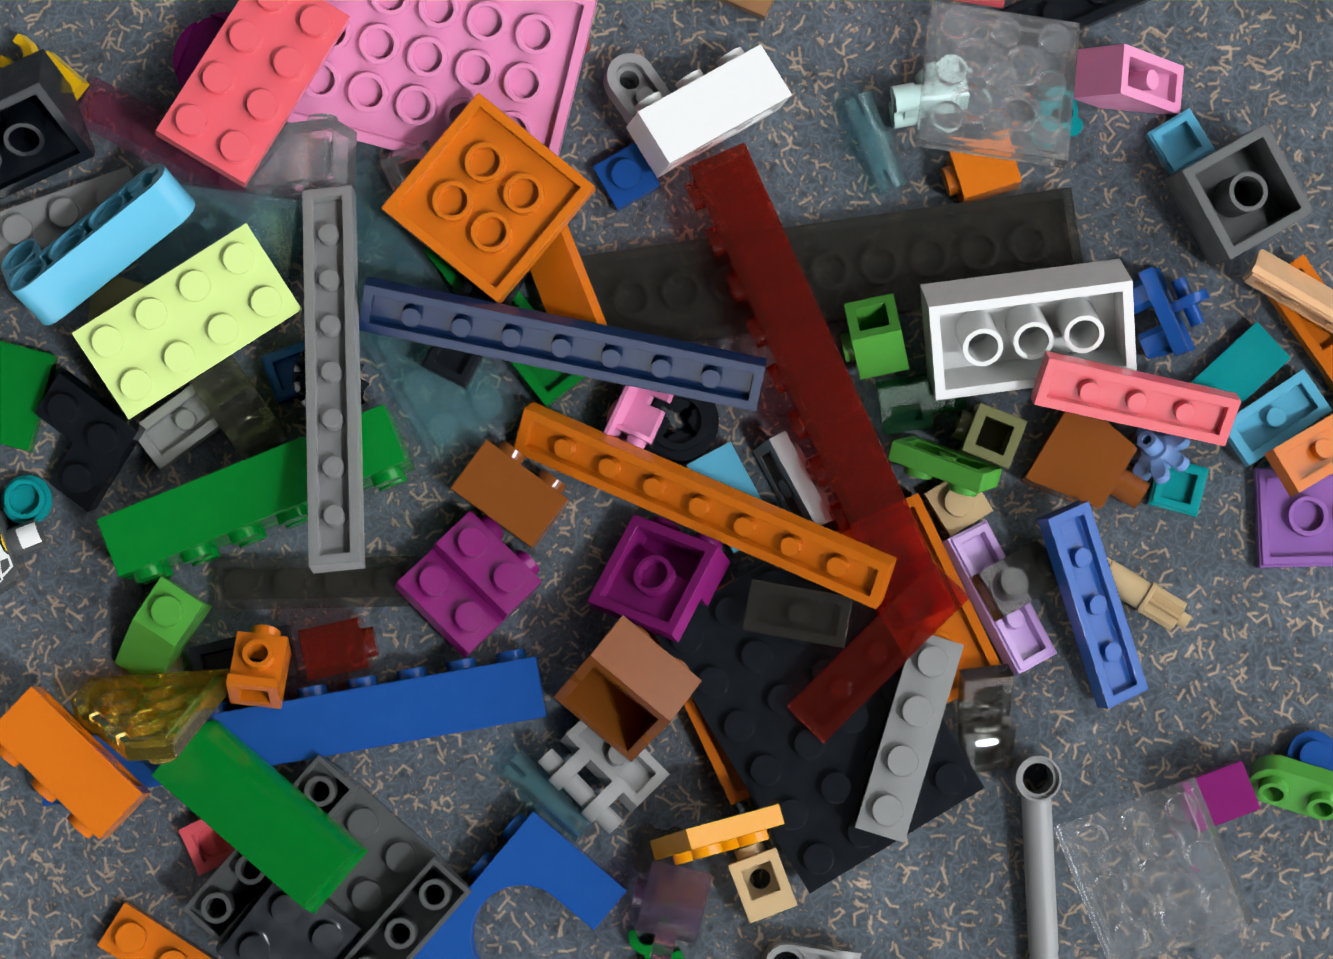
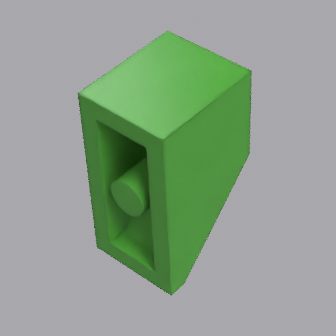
[114,576,213,690]

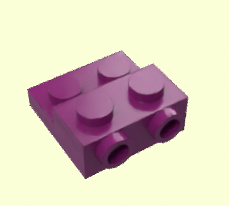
[394,511,542,659]
[587,514,731,642]

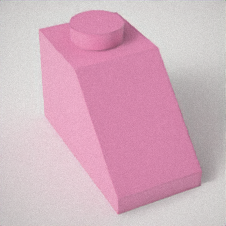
[1072,44,1184,115]

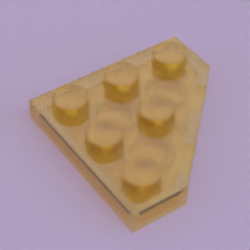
[70,669,230,764]

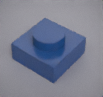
[593,143,661,212]

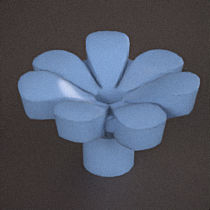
[1130,428,1190,484]

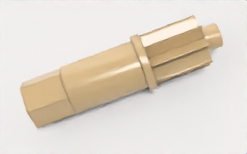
[1107,557,1192,631]

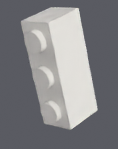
[626,44,792,178]

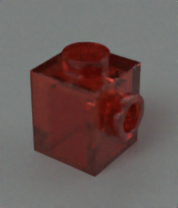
[298,617,379,681]

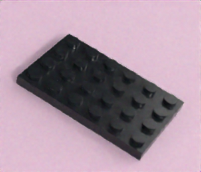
[654,525,985,893]

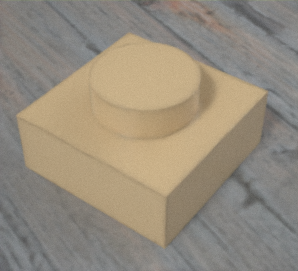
[923,481,993,538]

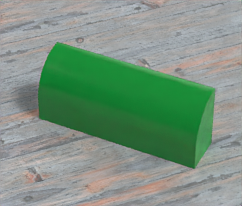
[151,720,369,914]

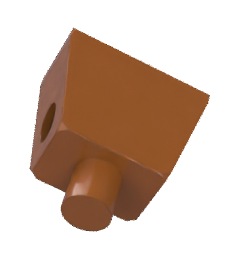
[1020,411,1150,512]

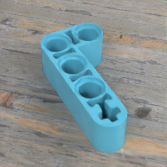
[1,163,195,325]

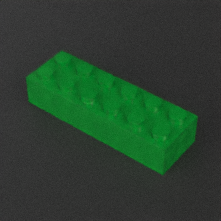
[96,404,416,586]

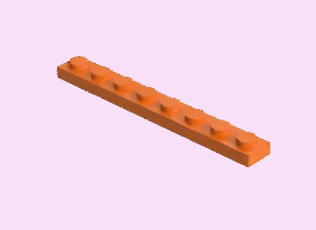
[514,402,897,609]

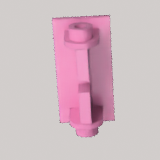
[603,385,674,449]

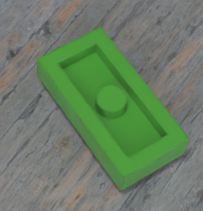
[888,435,1002,497]

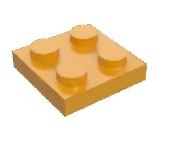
[650,804,784,866]

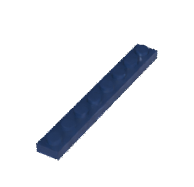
[359,277,767,412]

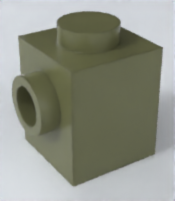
[951,403,1028,469]

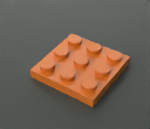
[381,92,596,304]

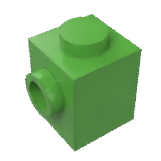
[840,293,910,380]

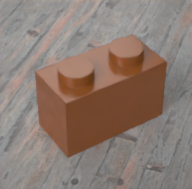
[451,439,570,550]

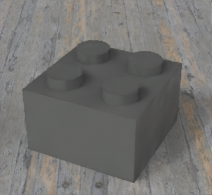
[1163,123,1314,266]

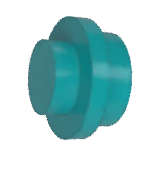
[2,475,53,524]

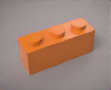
[0,686,152,839]

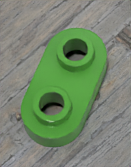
[1249,755,1333,820]

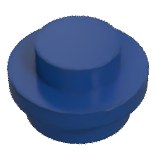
[1286,730,1333,771]

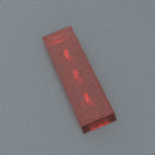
[787,561,970,743]

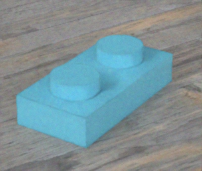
[1227,369,1332,467]

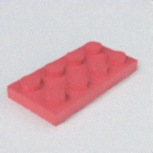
[156,0,350,188]

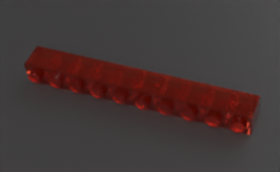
[684,142,954,632]

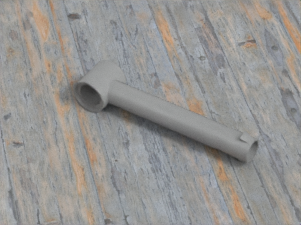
[1009,753,1062,959]

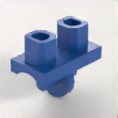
[1133,267,1210,359]

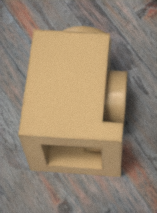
[728,841,798,923]

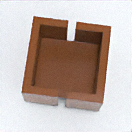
[554,615,702,762]

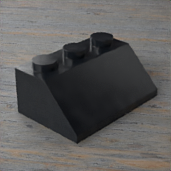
[0,49,95,200]

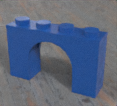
[413,810,628,959]

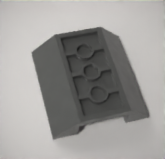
[182,755,472,959]

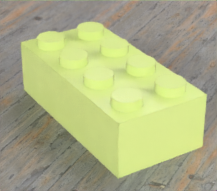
[72,223,302,419]

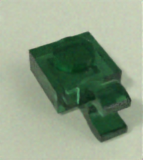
[875,374,967,435]

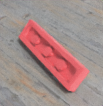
[1030,351,1241,446]

